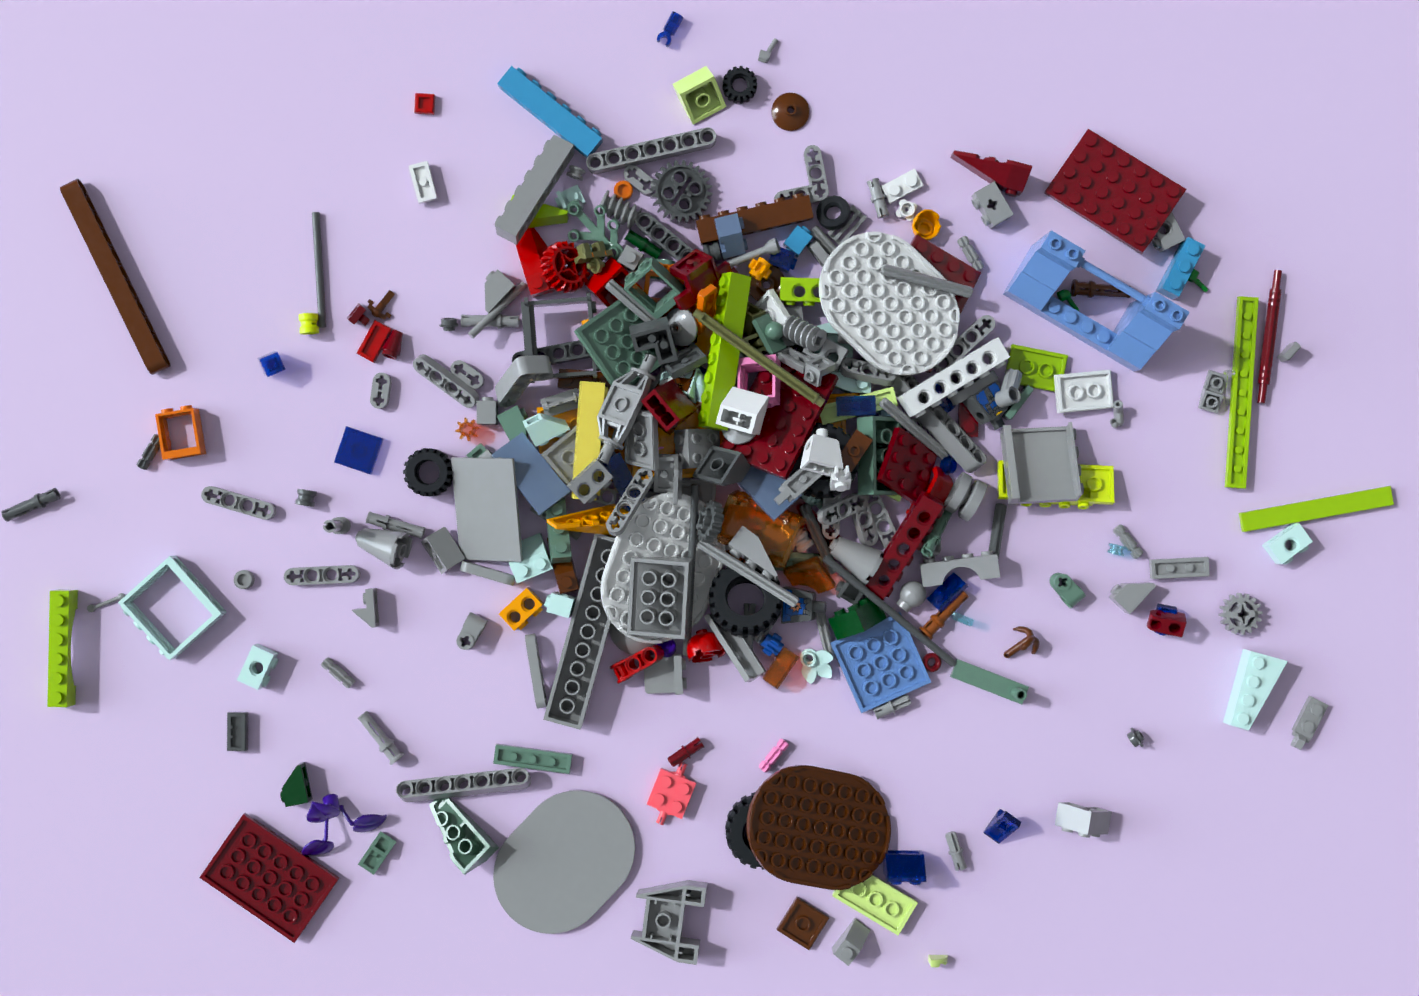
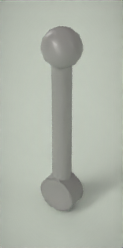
[87,593,126,612]

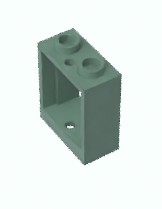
[624,257,686,319]

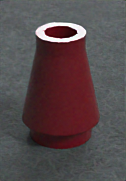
[382,330,403,360]

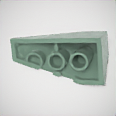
[429,798,499,875]

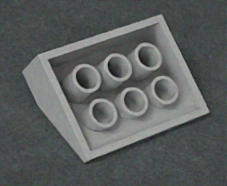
[627,557,692,639]

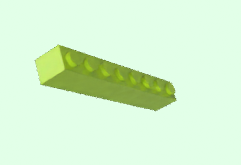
[698,272,751,431]

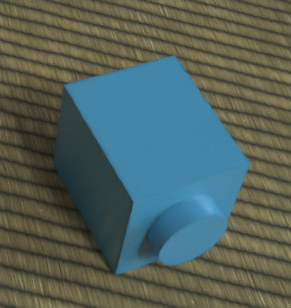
[783,225,813,258]

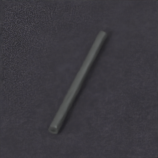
[312,212,326,328]

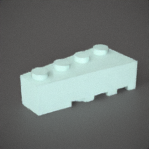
[1223,649,1288,730]

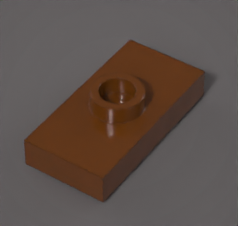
[841,429,873,473]

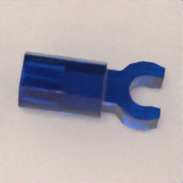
[657,11,683,48]

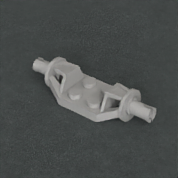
[597,353,657,465]

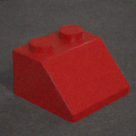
[585,257,642,307]

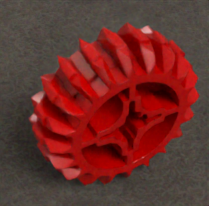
[539,241,590,293]

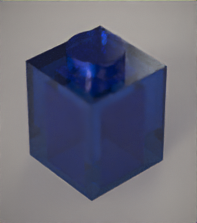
[768,247,798,273]
[257,351,286,377]

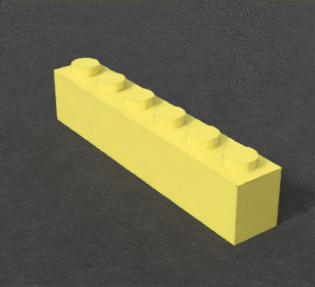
[571,381,608,500]

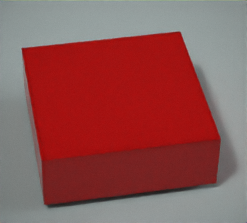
[414,93,435,115]

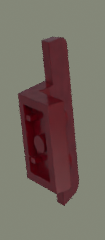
[670,249,732,311]

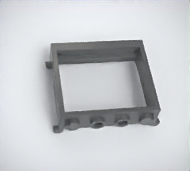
[521,292,600,383]

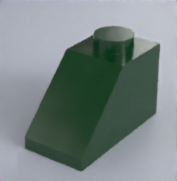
[280,762,313,807]

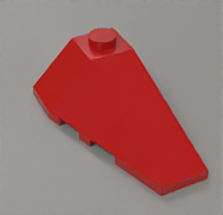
[515,227,564,298]

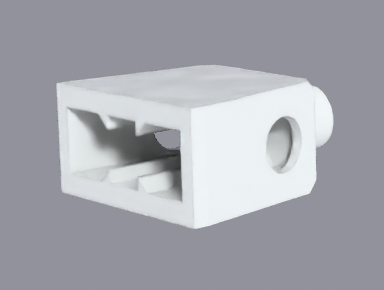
[800,428,843,477]

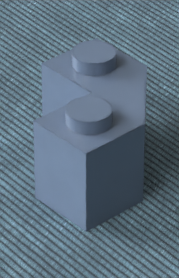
[714,213,748,261]

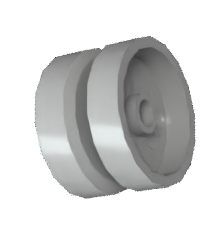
[943,472,987,521]

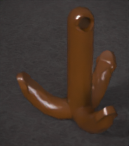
[1003,626,1040,658]

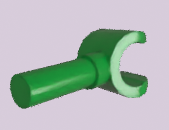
[1188,269,1208,292]
[1057,289,1079,311]

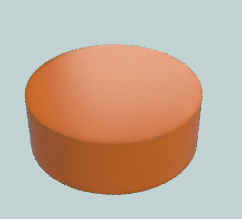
[614,181,633,201]

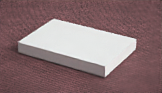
[1054,370,1114,413]

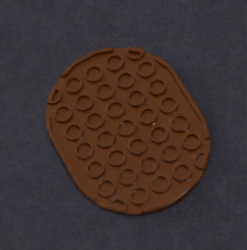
[747,765,891,890]

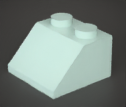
[509,533,553,583]

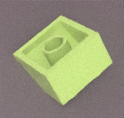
[672,66,726,125]

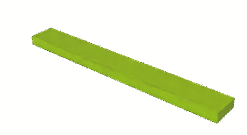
[1239,486,1394,532]

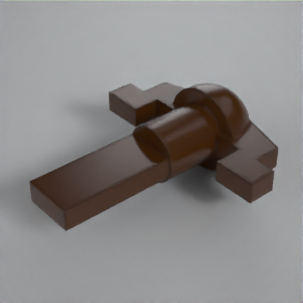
[367,290,395,320]

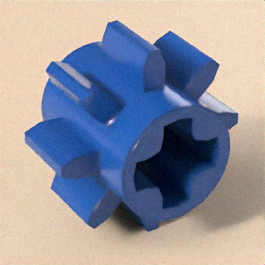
[760,633,784,657]

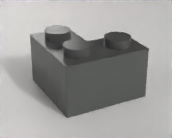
[629,316,678,365]

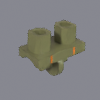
[574,241,613,274]

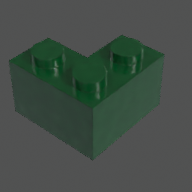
[828,597,887,640]

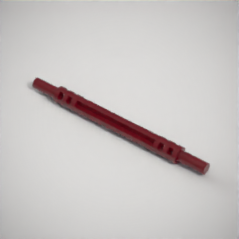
[1257,270,1282,404]

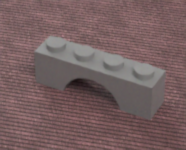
[920,550,1000,587]

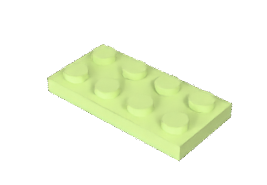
[832,875,918,935]

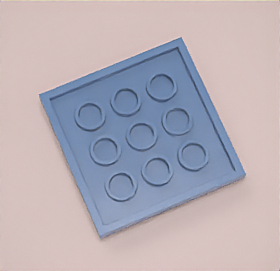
[830,612,931,713]

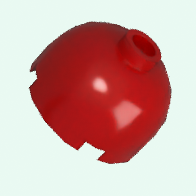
[687,629,726,663]

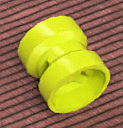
[298,313,319,335]

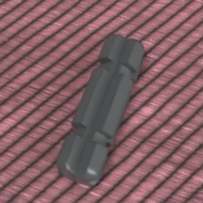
[137,434,160,470]

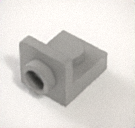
[804,355,836,387]

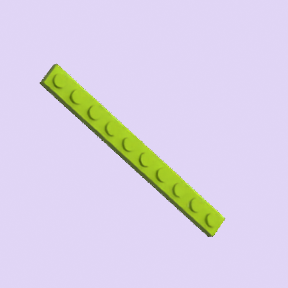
[1225,296,1259,489]

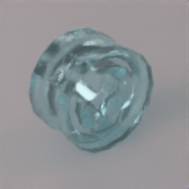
[1107,543,1126,556]

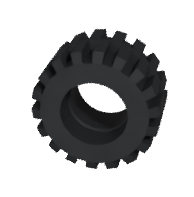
[403,448,453,496]

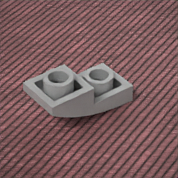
[1198,370,1229,413]

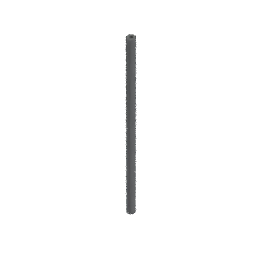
[683,484,699,656]
[822,555,957,667]

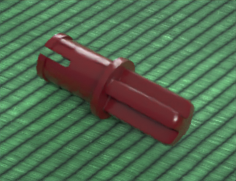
[667,737,704,767]

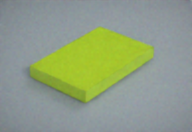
[1005,344,1068,392]

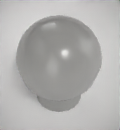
[896,581,926,612]

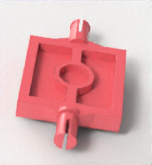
[647,762,697,825]

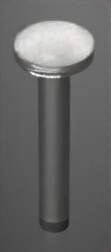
[1224,370,1236,405]

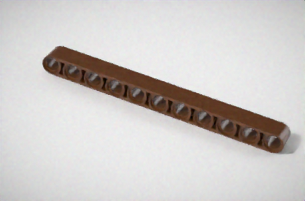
[60,179,171,375]

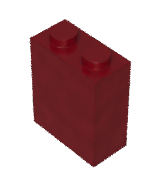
[641,379,697,432]

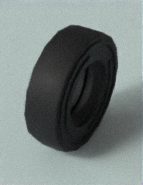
[816,195,851,230]

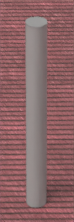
[468,282,527,339]

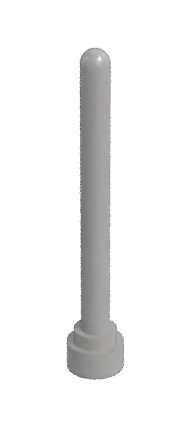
[716,238,781,267]

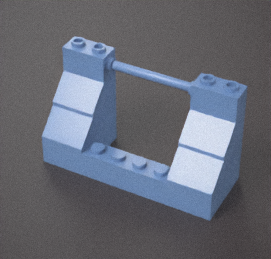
[1003,230,1190,372]

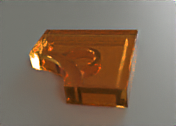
[783,556,836,594]

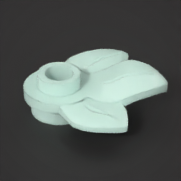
[800,648,834,684]

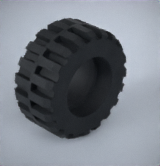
[788,423,859,499]
[709,560,782,638]
[725,792,765,870]

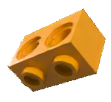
[499,587,544,631]

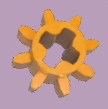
[748,257,772,281]

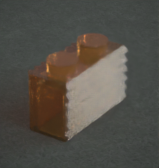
[762,646,800,689]

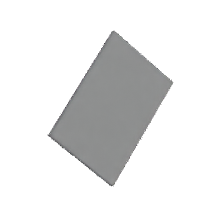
[451,457,523,562]

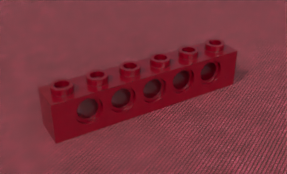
[865,490,944,600]

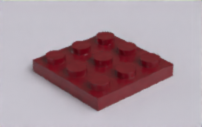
[876,427,937,504]

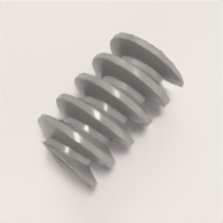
[600,190,642,229]
[783,315,827,352]

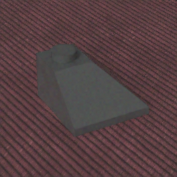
[692,445,751,486]

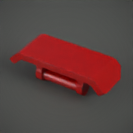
[906,466,953,536]

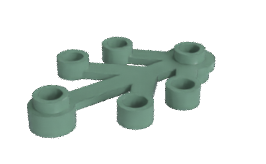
[567,199,623,261]

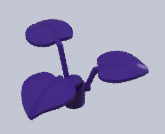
[302,794,387,856]

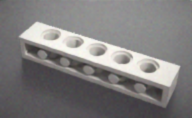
[897,337,1010,418]

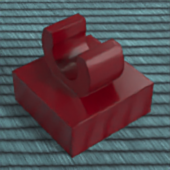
[347,303,370,326]

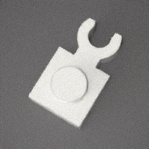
[830,466,852,492]

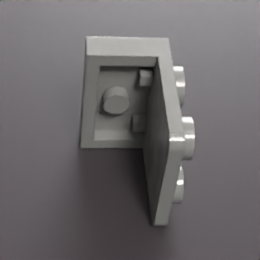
[674,429,720,469]
[654,454,682,505]
[644,653,687,695]

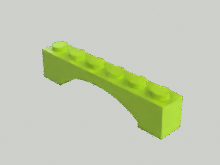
[47,589,78,707]

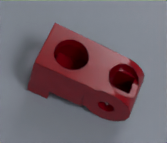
[1146,610,1187,638]

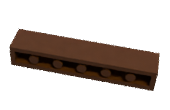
[696,193,814,245]

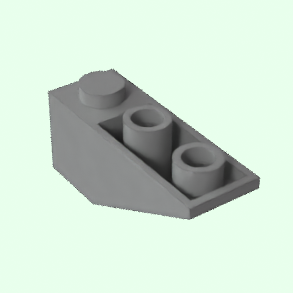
[729,526,778,582]

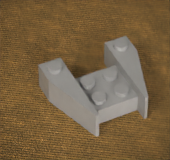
[631,880,708,965]

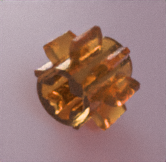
[455,417,480,442]

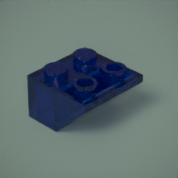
[883,850,926,885]

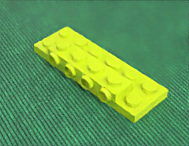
[997,460,1115,509]

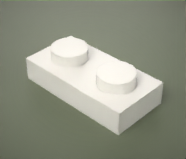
[409,161,438,204]
[881,169,923,204]

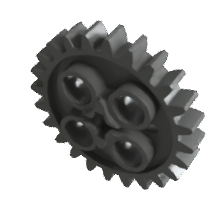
[650,160,713,223]

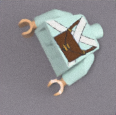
[659,368,705,414]

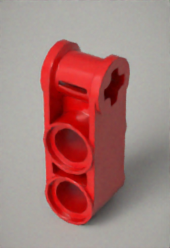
[609,645,664,684]

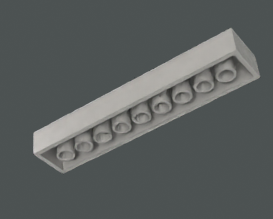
[543,534,616,730]

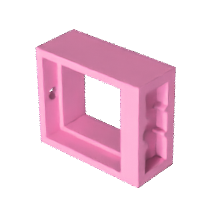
[737,354,781,408]

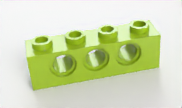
[780,277,820,306]

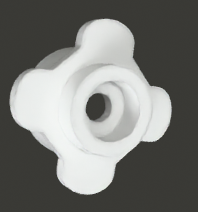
[896,199,917,221]

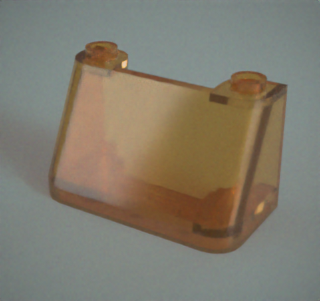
[717,490,807,568]

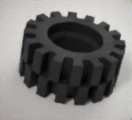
[723,66,757,104]

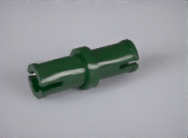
[624,229,663,259]

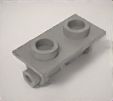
[540,388,579,416]

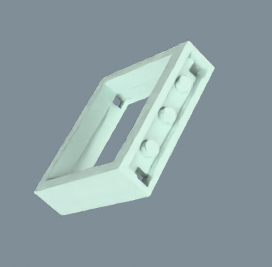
[118,555,227,660]

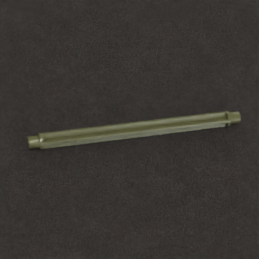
[692,308,826,407]

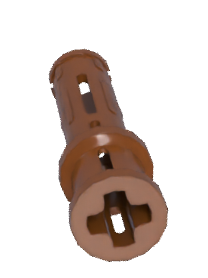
[919,589,969,640]

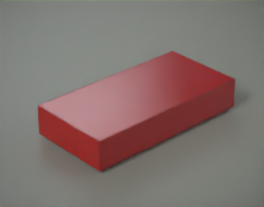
[356,320,392,363]

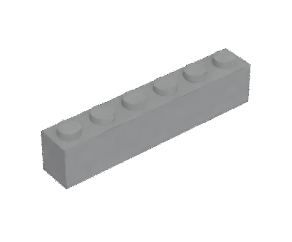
[495,135,574,245]

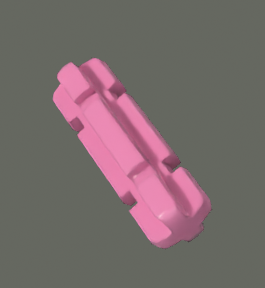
[759,739,789,773]

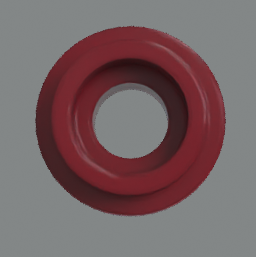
[922,653,942,672]

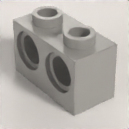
[803,338,849,373]
[566,459,613,504]

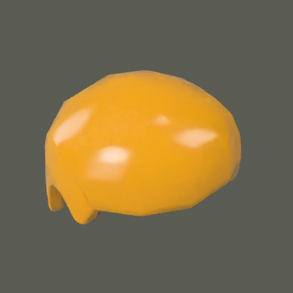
[912,209,941,241]

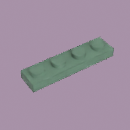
[493,744,572,774]

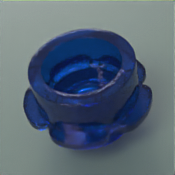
[940,456,957,475]

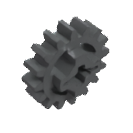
[696,500,724,544]

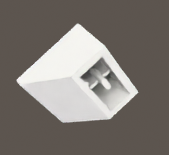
[716,387,770,435]

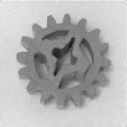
[1218,593,1263,635]

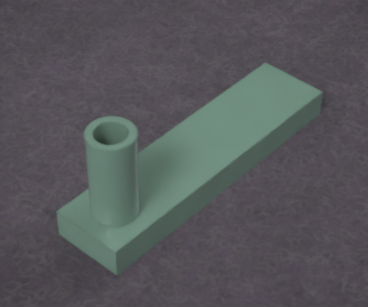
[950,659,1029,705]

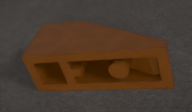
[547,537,580,594]

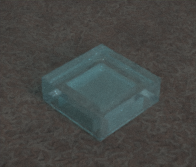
[951,612,974,626]

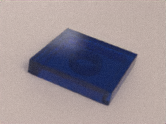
[334,426,384,475]

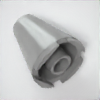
[355,528,412,569]
[828,537,884,585]

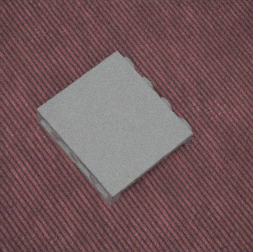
[1000,422,1084,505]

